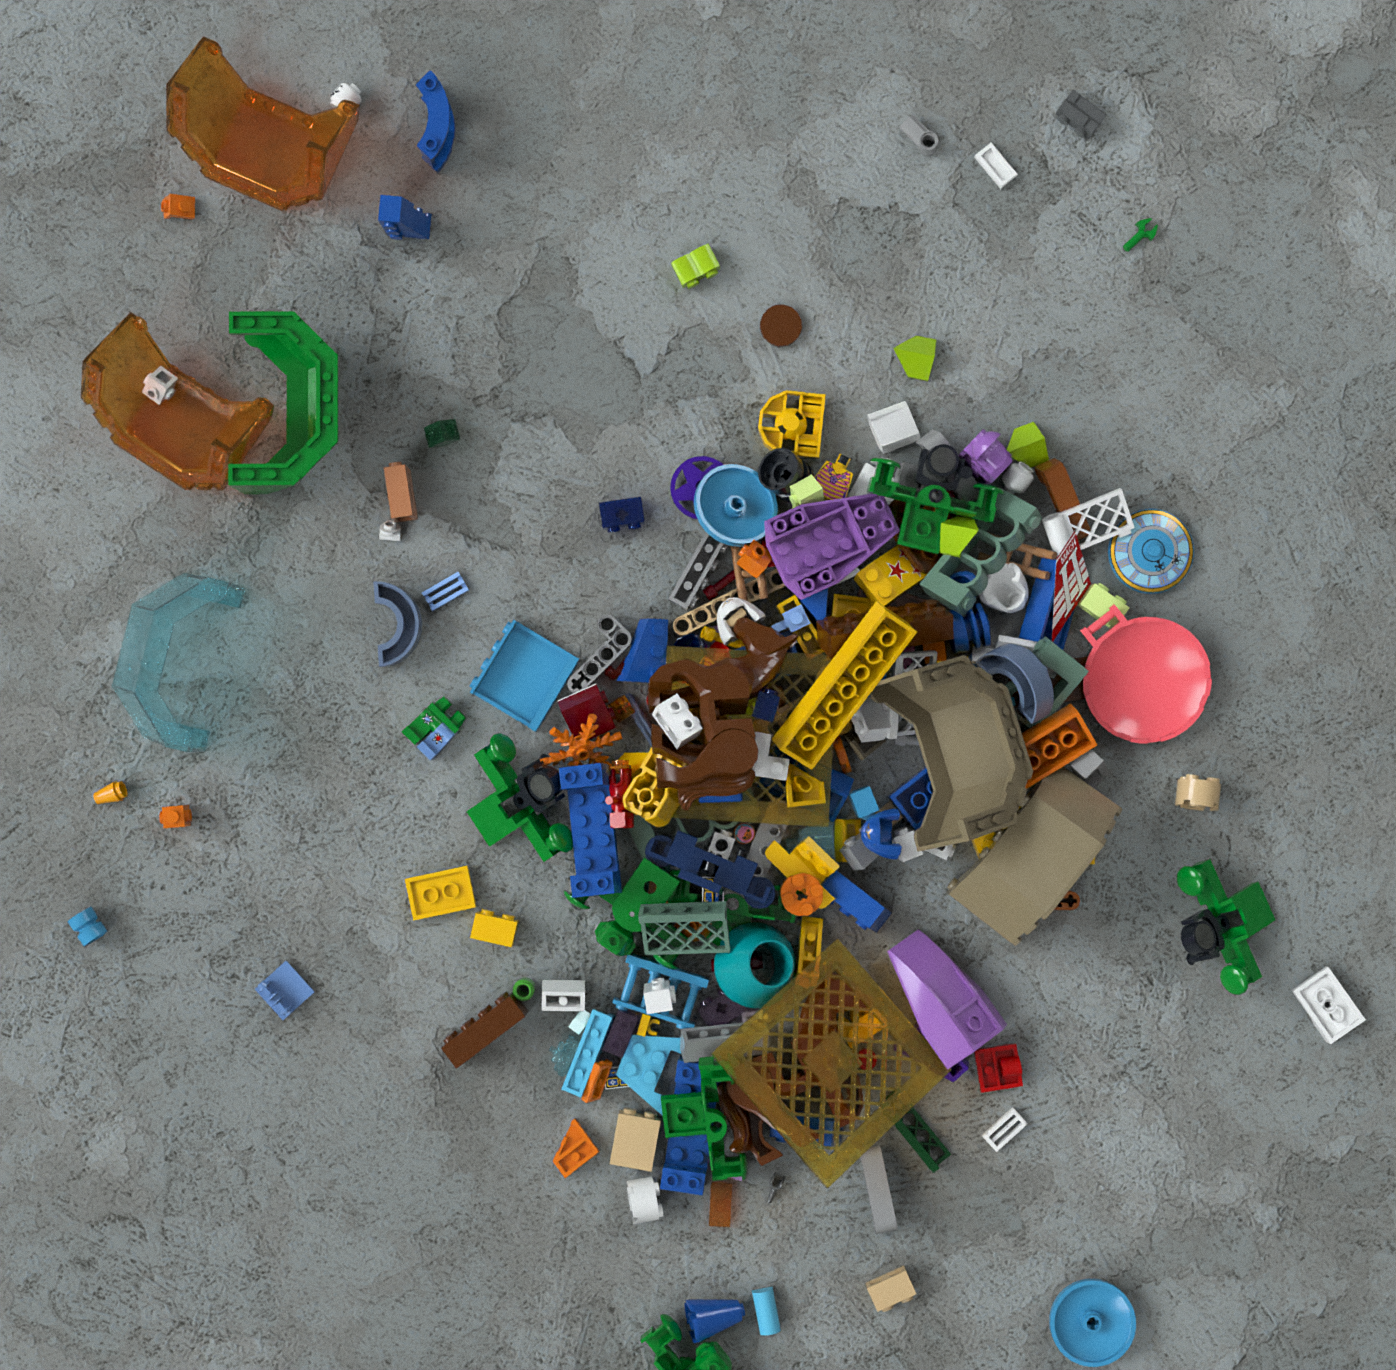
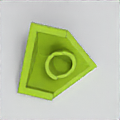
[893,336,936,381]
[1007,422,1049,468]
[940,516,979,558]

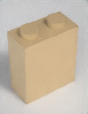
[610,1108,661,1172]

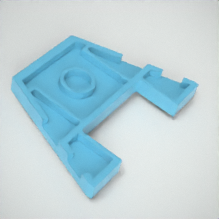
[615,1034,681,1116]

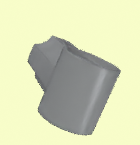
[900,115,938,156]

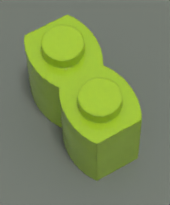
[671,243,720,289]

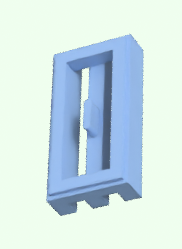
[422,572,469,611]

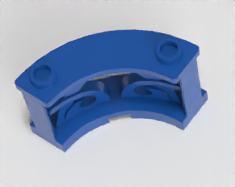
[416,71,455,173]

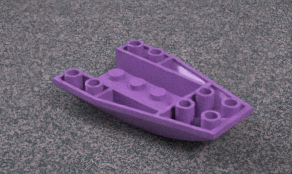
[764,494,900,600]
[887,929,1007,1070]

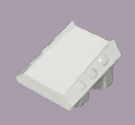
[867,401,921,454]

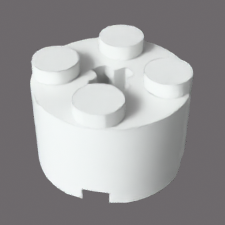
[626,1176,663,1224]

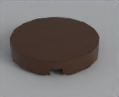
[760,304,802,347]

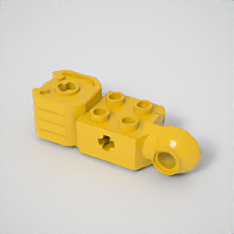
[623,708,698,827]

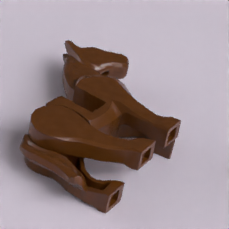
[647,617,799,811]
[718,962,874,1166]

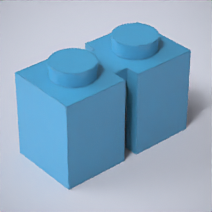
[848,785,879,820]

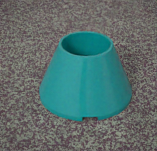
[714,922,796,1008]

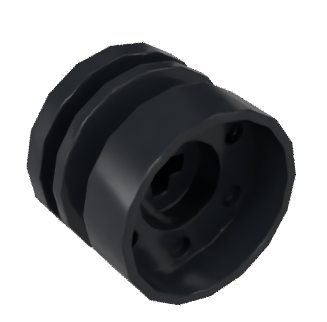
[758,448,814,502]

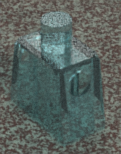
[786,821,836,862]

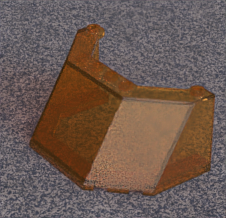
[166,36,360,211]
[81,312,274,491]

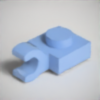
[771,604,810,633]

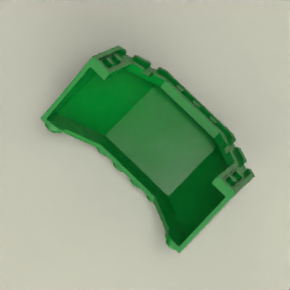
[228,311,338,494]

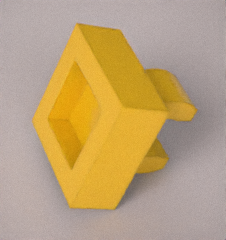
[637,1013,660,1037]

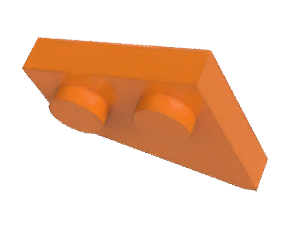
[553,1118,600,1178]

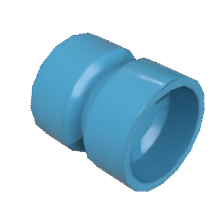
[68,906,108,947]

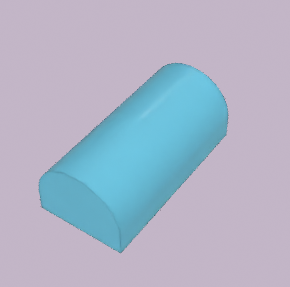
[752,1286,781,1335]

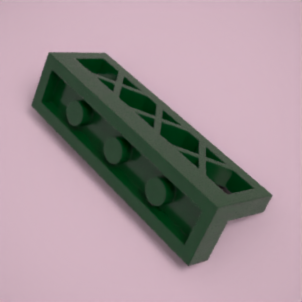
[878,1087,951,1173]

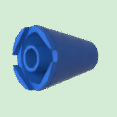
[684,1299,745,1344]

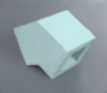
[568,1010,591,1035]

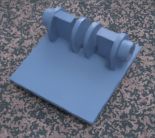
[255,960,315,1020]

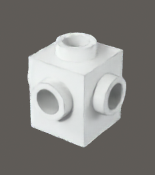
[142,366,178,405]

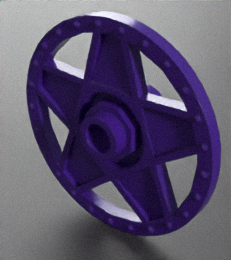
[670,456,723,519]

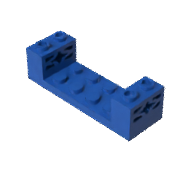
[559,763,622,898]
[660,1056,719,1195]

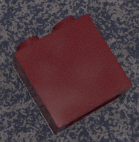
[558,684,617,739]

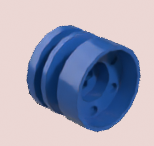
[949,603,991,654]

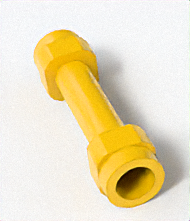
[700,626,745,649]

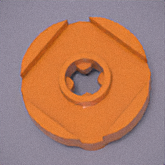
[780,872,823,916]

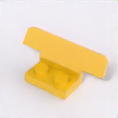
[765,836,840,909]

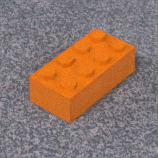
[1022,704,1097,789]

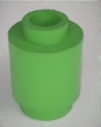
[513,977,536,1001]

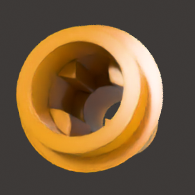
[93,781,128,804]

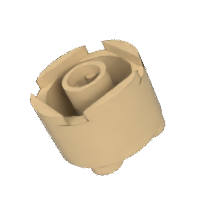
[1175,774,1221,811]

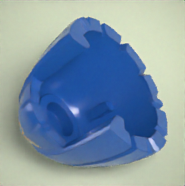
[861,809,902,860]

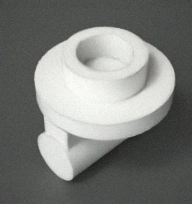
[379,520,402,541]

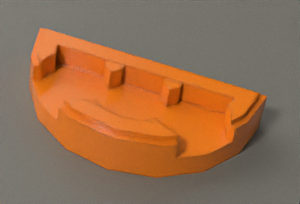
[832,736,852,774]

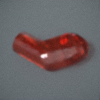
[604,655,627,681]

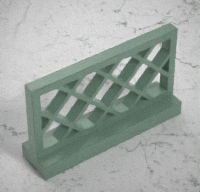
[638,901,731,955]

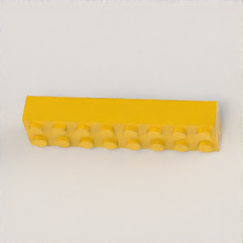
[772,601,917,770]

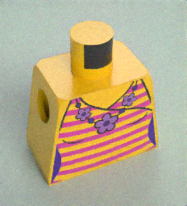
[814,454,853,501]

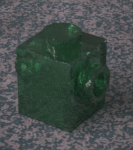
[424,419,460,448]

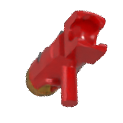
[605,760,634,829]

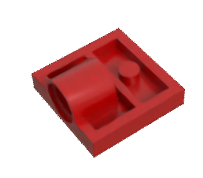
[974,1043,1023,1093]

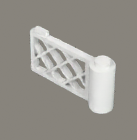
[1042,488,1135,556]

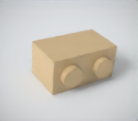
[865,1266,916,1312]

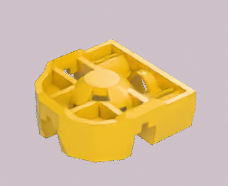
[758,390,826,459]

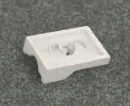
[1291,966,1366,1044]

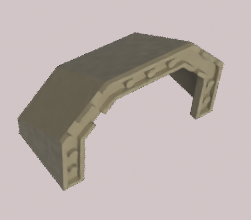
[870,655,1033,852]
[946,767,1123,946]

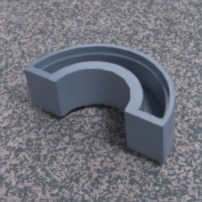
[373,582,422,667]
[975,644,1054,724]

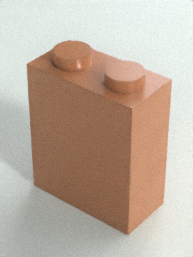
[384,462,418,523]

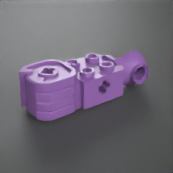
[958,429,1013,484]

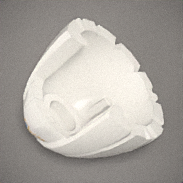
[979,563,1029,613]
[717,597,766,645]

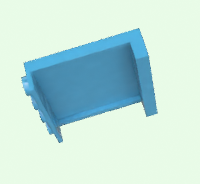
[469,620,580,732]

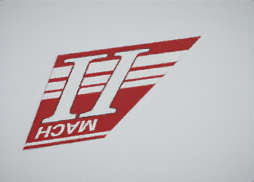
[1052,531,1091,642]

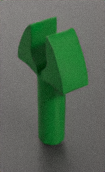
[1123,218,1158,252]

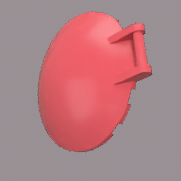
[1080,604,1212,744]

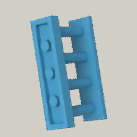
[612,953,709,1029]

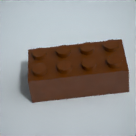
[441,991,529,1069]

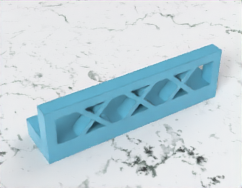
[561,1009,616,1097]

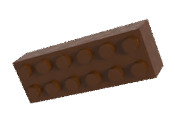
[817,599,954,660]

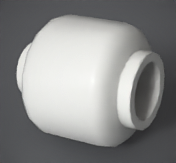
[330,83,362,115]
[1002,462,1034,494]

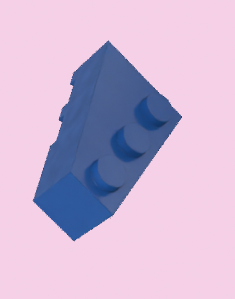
[378,195,432,240]

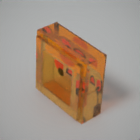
[607,695,635,723]

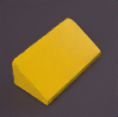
[834,819,861,862]

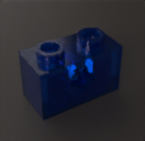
[599,497,645,533]
[752,688,782,723]

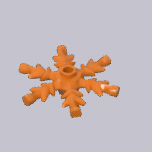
[540,714,623,771]

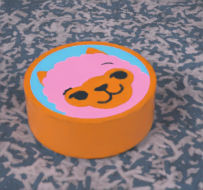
[734,822,755,844]

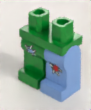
[401,697,466,760]

